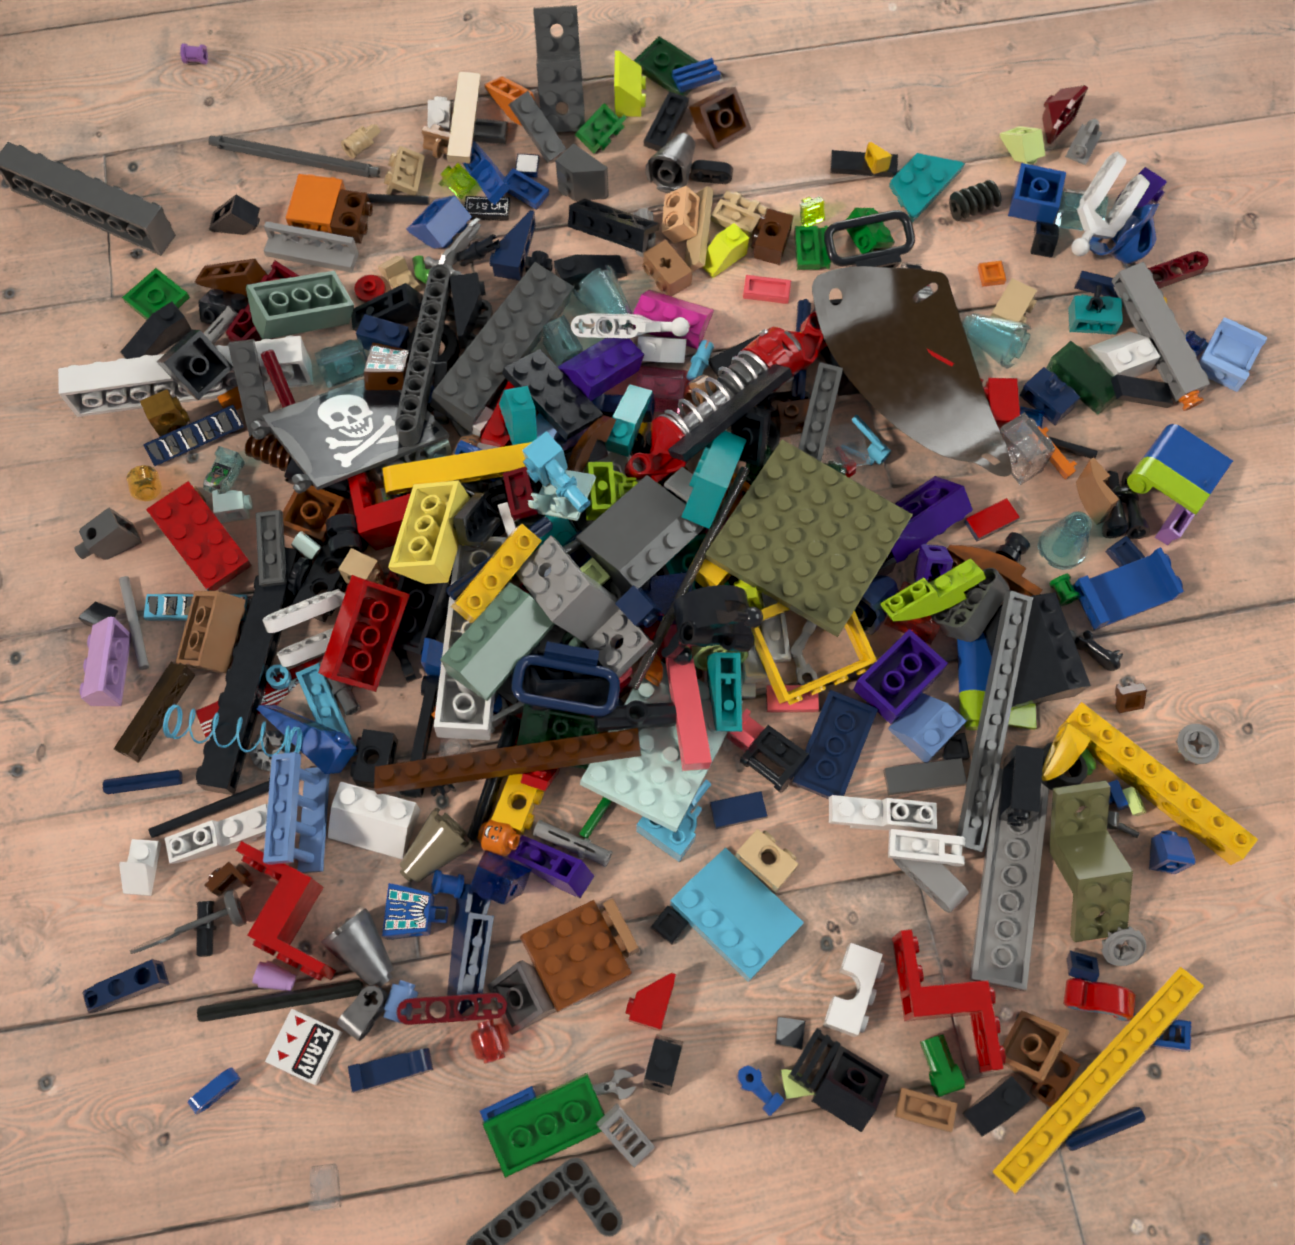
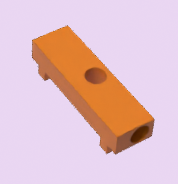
[1028,426,1077,479]

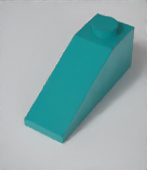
[605,384,653,457]
[707,652,742,732]

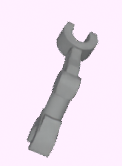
[790,620,817,685]

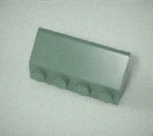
[246,271,354,340]
[440,583,555,701]

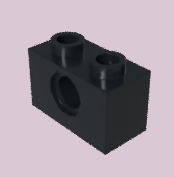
[350,729,398,788]

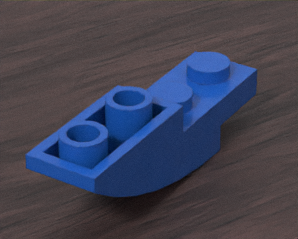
[463,140,510,205]

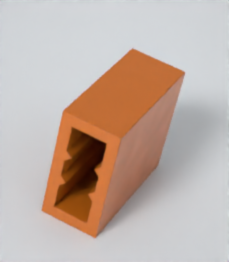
[286,174,346,234]

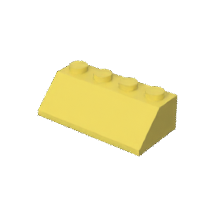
[388,481,470,584]

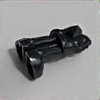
[1102,471,1150,539]

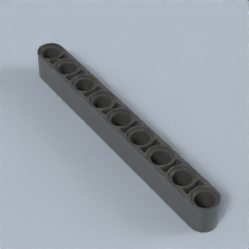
[395,264,452,447]

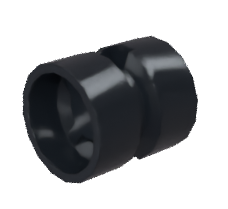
[325,514,363,560]

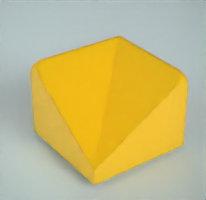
[865,142,892,174]

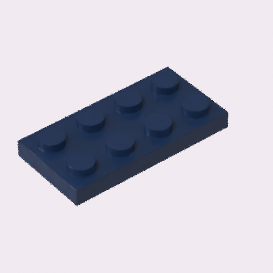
[792,690,878,799]

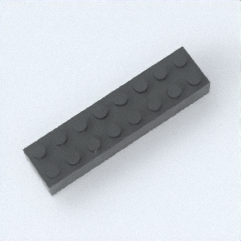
[0,142,176,256]
[430,262,574,432]

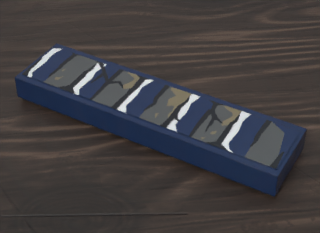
[143,405,244,466]

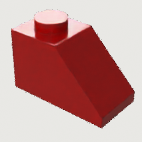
[625,973,677,1032]

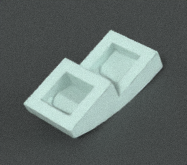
[291,531,322,561]

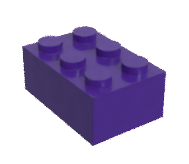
[853,629,948,724]

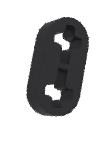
[690,160,733,184]

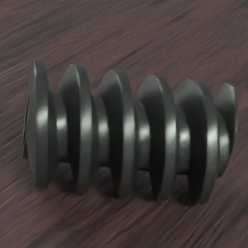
[949,180,1002,221]

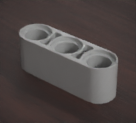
[892,858,969,913]

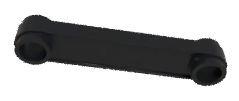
[399,675,440,798]

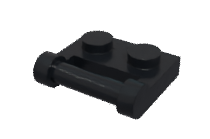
[740,725,810,793]

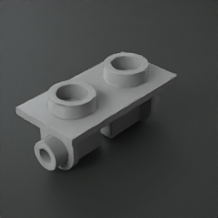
[1065,119,1103,166]

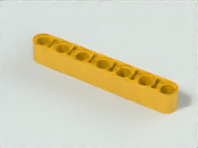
[382,442,532,495]

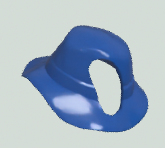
[1089,203,1160,264]

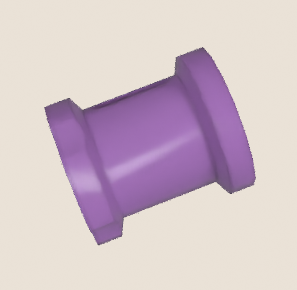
[180,43,208,65]

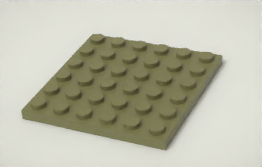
[704,440,913,637]

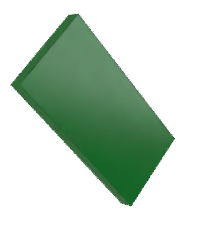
[482,1073,605,1178]

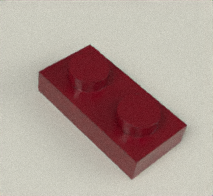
[503,466,538,521]

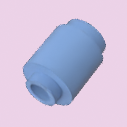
[383,980,419,1024]

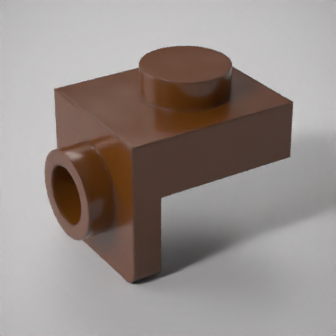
[205,861,253,897]

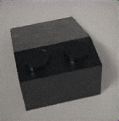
[392,575,451,655]

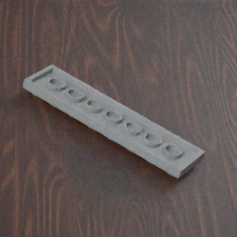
[969,768,1049,991]

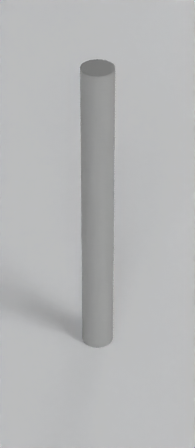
[119,576,149,670]

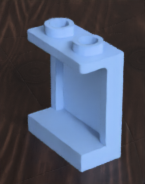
[1199,318,1267,392]

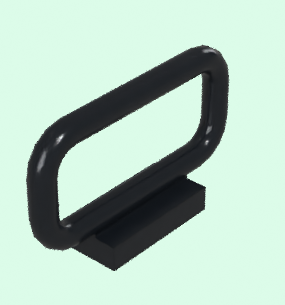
[824,210,915,268]

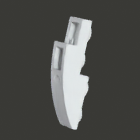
[829,795,937,831]
[165,804,268,864]

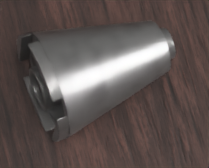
[645,133,695,194]
[321,908,394,988]

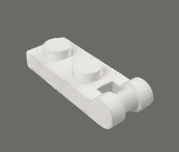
[888,829,965,866]

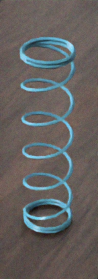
[163,704,302,757]

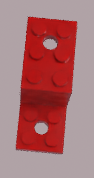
[348,472,411,551]
[236,841,337,981]
[892,929,1006,1073]

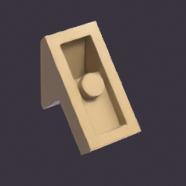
[377,256,421,291]

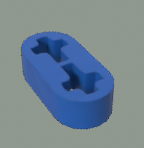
[187,1067,241,1115]

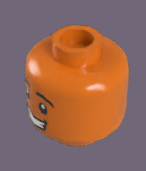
[478,819,520,856]

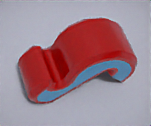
[1063,978,1136,1021]

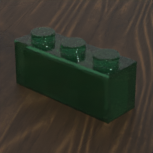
[1046,341,1116,415]

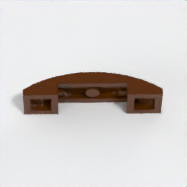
[566,416,616,472]

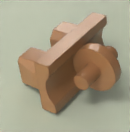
[422,124,450,159]

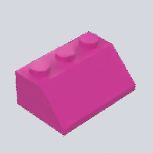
[633,290,714,349]

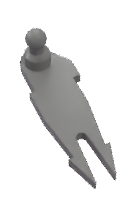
[424,218,481,276]

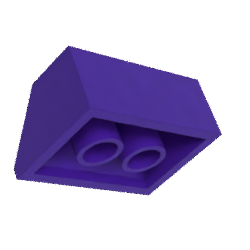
[558,338,645,401]

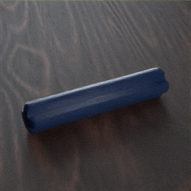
[102,770,183,794]
[1064,1107,1146,1151]

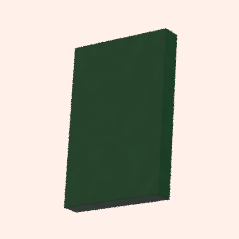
[633,36,708,97]

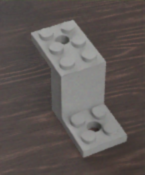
[515,536,654,678]

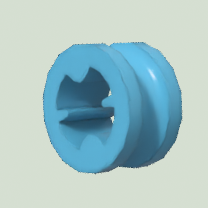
[266,664,292,690]

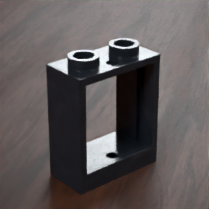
[999,745,1044,826]

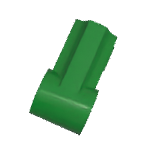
[920,1034,965,1097]

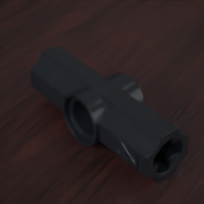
[594,700,677,732]

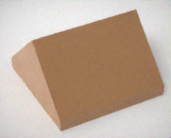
[1002,1010,1069,1083]

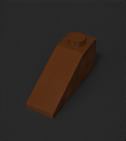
[194,258,268,297]

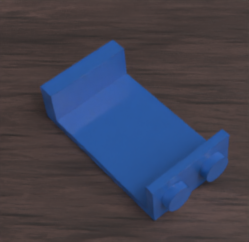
[1073,547,1184,631]

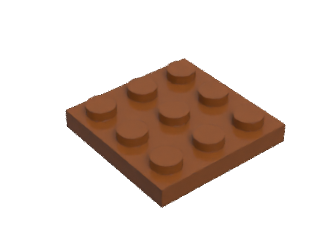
[520,900,632,1013]

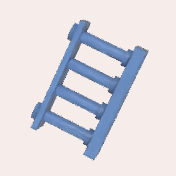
[263,752,330,873]

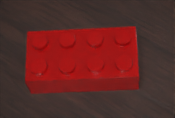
[146,481,252,591]
[318,575,410,692]

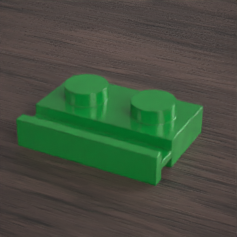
[794,226,831,270]

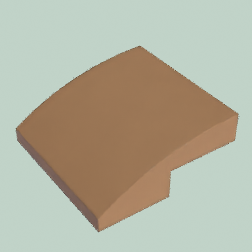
[1076,457,1119,525]

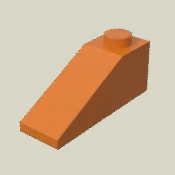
[484,76,535,126]

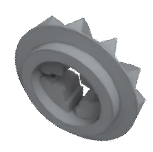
[1176,724,1219,765]
[249,730,292,771]
[1101,926,1146,966]

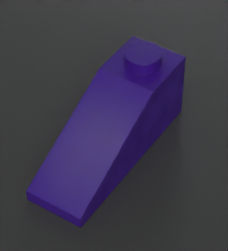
[508,835,594,899]

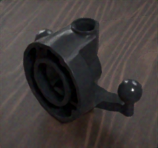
[662,585,763,665]

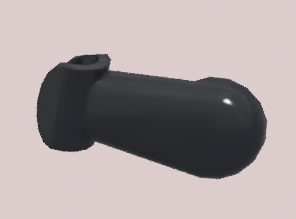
[1075,630,1123,671]

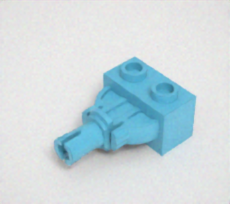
[522,431,590,512]
[636,779,711,862]

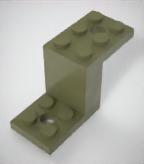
[1049,781,1133,942]

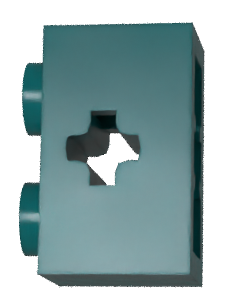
[1068,295,1123,335]

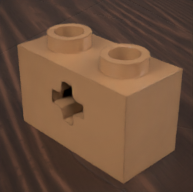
[642,240,692,296]

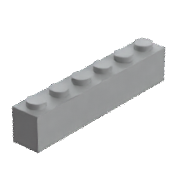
[1112,262,1210,403]

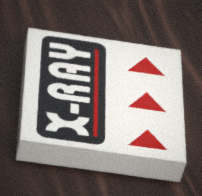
[265,1009,343,1086]

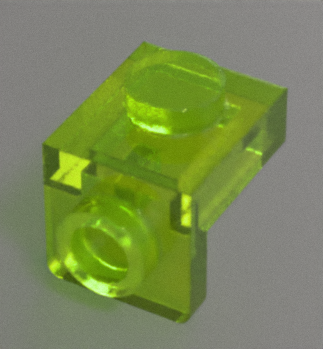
[438,163,477,199]

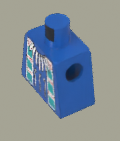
[382,883,448,940]

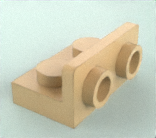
[384,146,425,195]

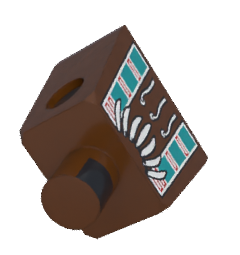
[364,343,409,390]

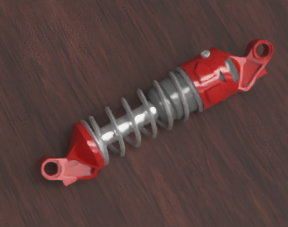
[624,311,827,483]

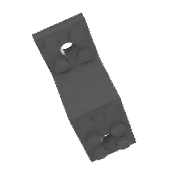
[533,5,585,132]

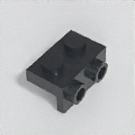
[198,289,249,324]
[453,493,502,548]

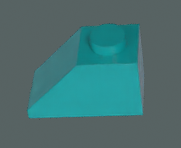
[499,386,537,445]

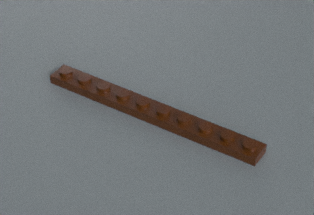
[374,728,641,795]

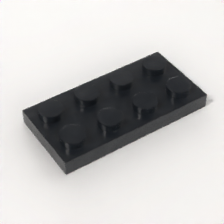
[502,349,603,440]

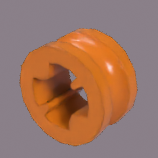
[1178,390,1204,411]

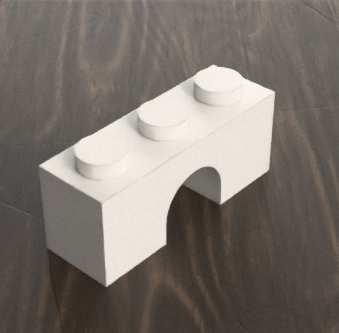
[823,943,885,1037]

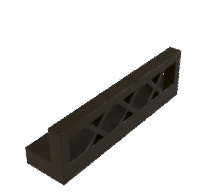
[113,661,196,763]

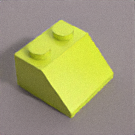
[614,51,646,117]

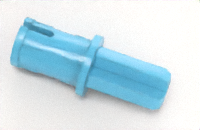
[686,340,714,381]

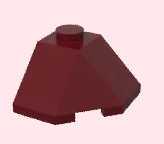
[1042,85,1088,145]

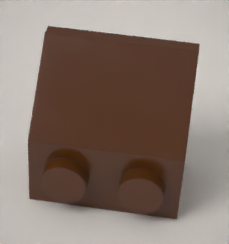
[688,87,751,149]

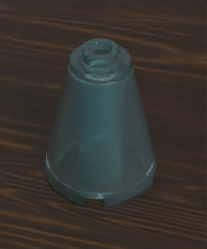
[574,265,633,329]
[962,313,1031,369]
[1038,511,1092,570]

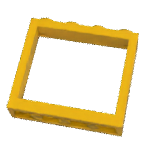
[751,602,877,705]

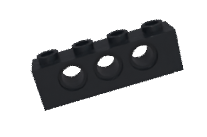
[293,534,369,622]

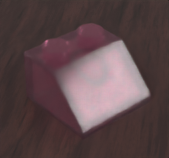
[636,366,687,414]

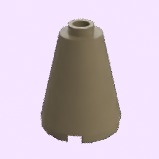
[400,808,474,882]

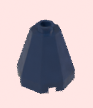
[855,575,899,635]

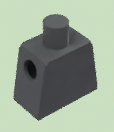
[74,507,142,560]

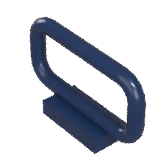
[512,642,620,716]

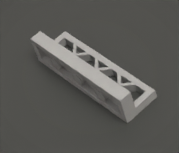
[264,221,359,273]

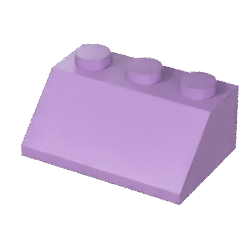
[80,617,131,706]

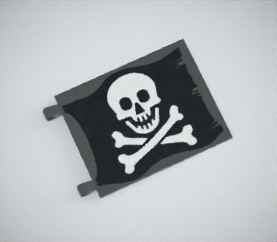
[251,378,449,493]

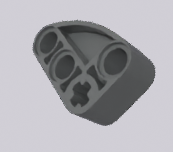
[931,568,1009,642]

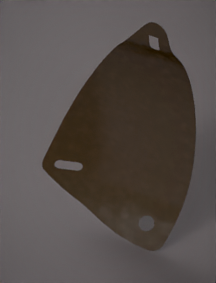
[812,266,1012,477]

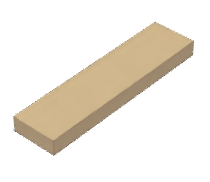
[684,186,713,272]

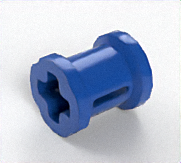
[431,870,464,899]

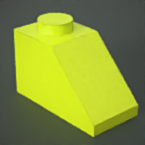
[702,223,749,278]

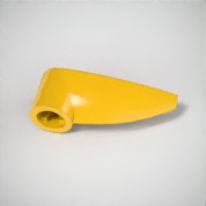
[1042,723,1090,781]

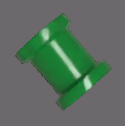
[1049,573,1081,606]

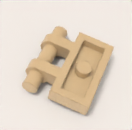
[710,190,767,238]

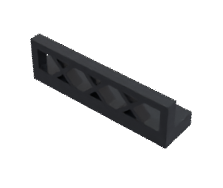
[568,199,660,253]

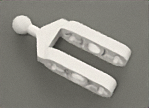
[1071,151,1150,256]
[571,313,690,338]
[263,589,345,667]

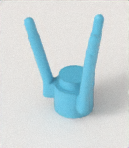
[840,415,892,466]

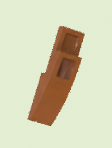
[947,545,1043,596]

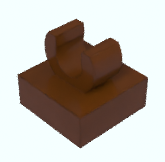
[1115,681,1147,713]

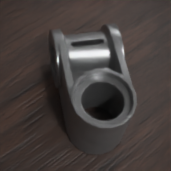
[337,986,388,1042]

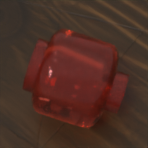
[470,1019,510,1064]

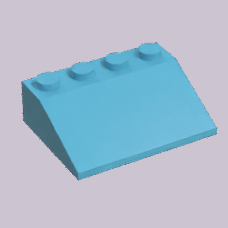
[670,848,804,982]

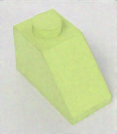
[1000,126,1046,164]

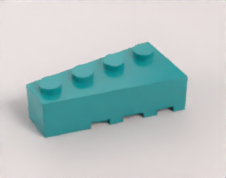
[681,431,747,529]

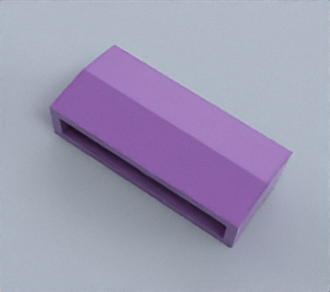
[1154,503,1195,545]

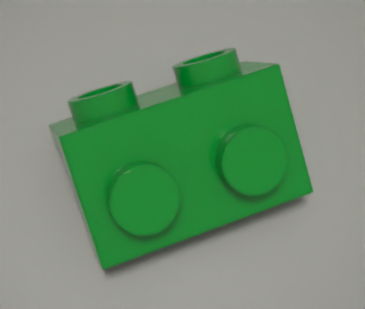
[575,103,627,154]
[846,208,895,254]

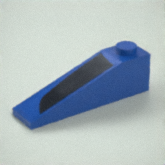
[257,705,357,774]

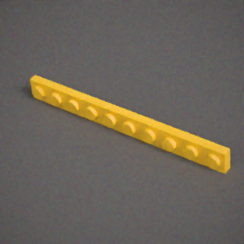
[992,967,1204,1195]

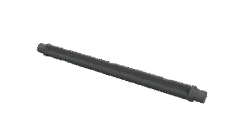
[208,135,380,178]

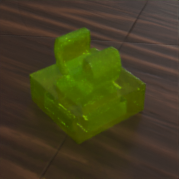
[800,196,825,226]

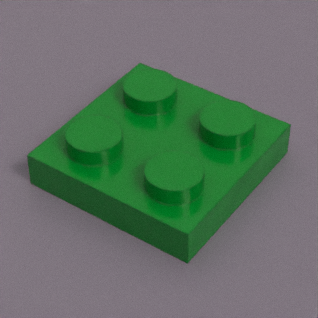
[122,268,190,320]

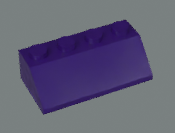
[887,476,973,563]

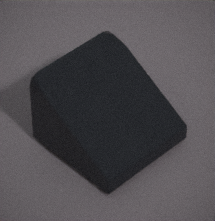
[78,601,118,627]

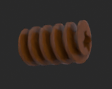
[245,433,292,472]

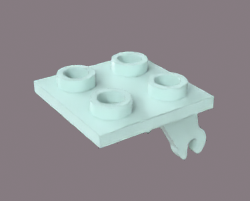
[528,470,596,521]

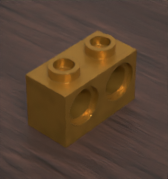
[140,389,191,437]

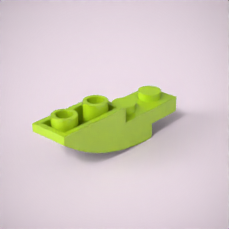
[881,558,986,621]

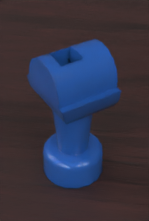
[737,1066,785,1117]

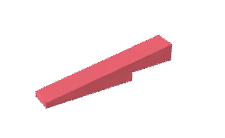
[661,625,712,771]

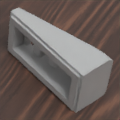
[596,1103,655,1168]

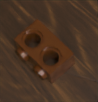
[330,189,373,244]

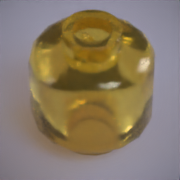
[126,465,162,501]

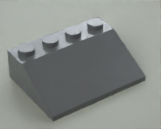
[576,475,705,594]

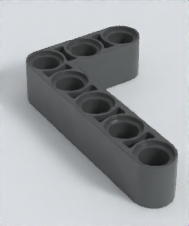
[466,1158,623,1245]

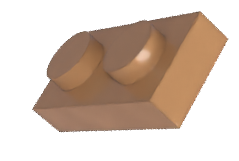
[894,1088,958,1132]

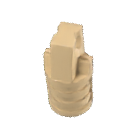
[341,124,381,159]

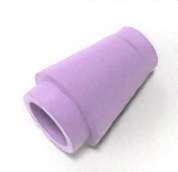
[252,961,297,991]

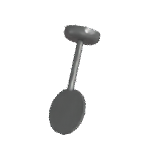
[130,889,247,954]

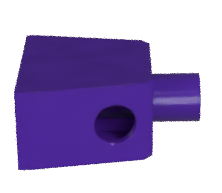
[914,544,953,583]

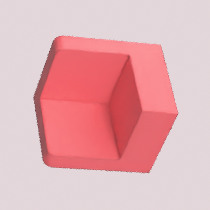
[726,709,765,752]

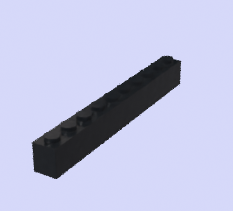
[196,547,302,795]

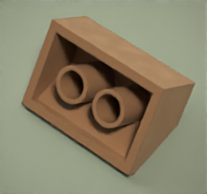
[175,591,246,673]

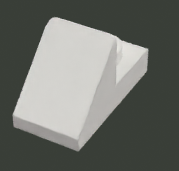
[119,839,161,896]

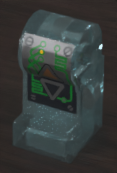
[203,446,245,494]

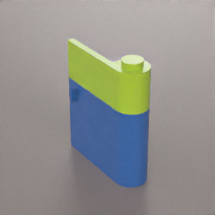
[1127,424,1233,515]
[957,633,1037,731]

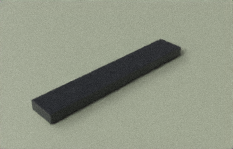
[668,364,793,462]

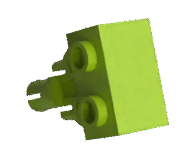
[583,462,661,520]

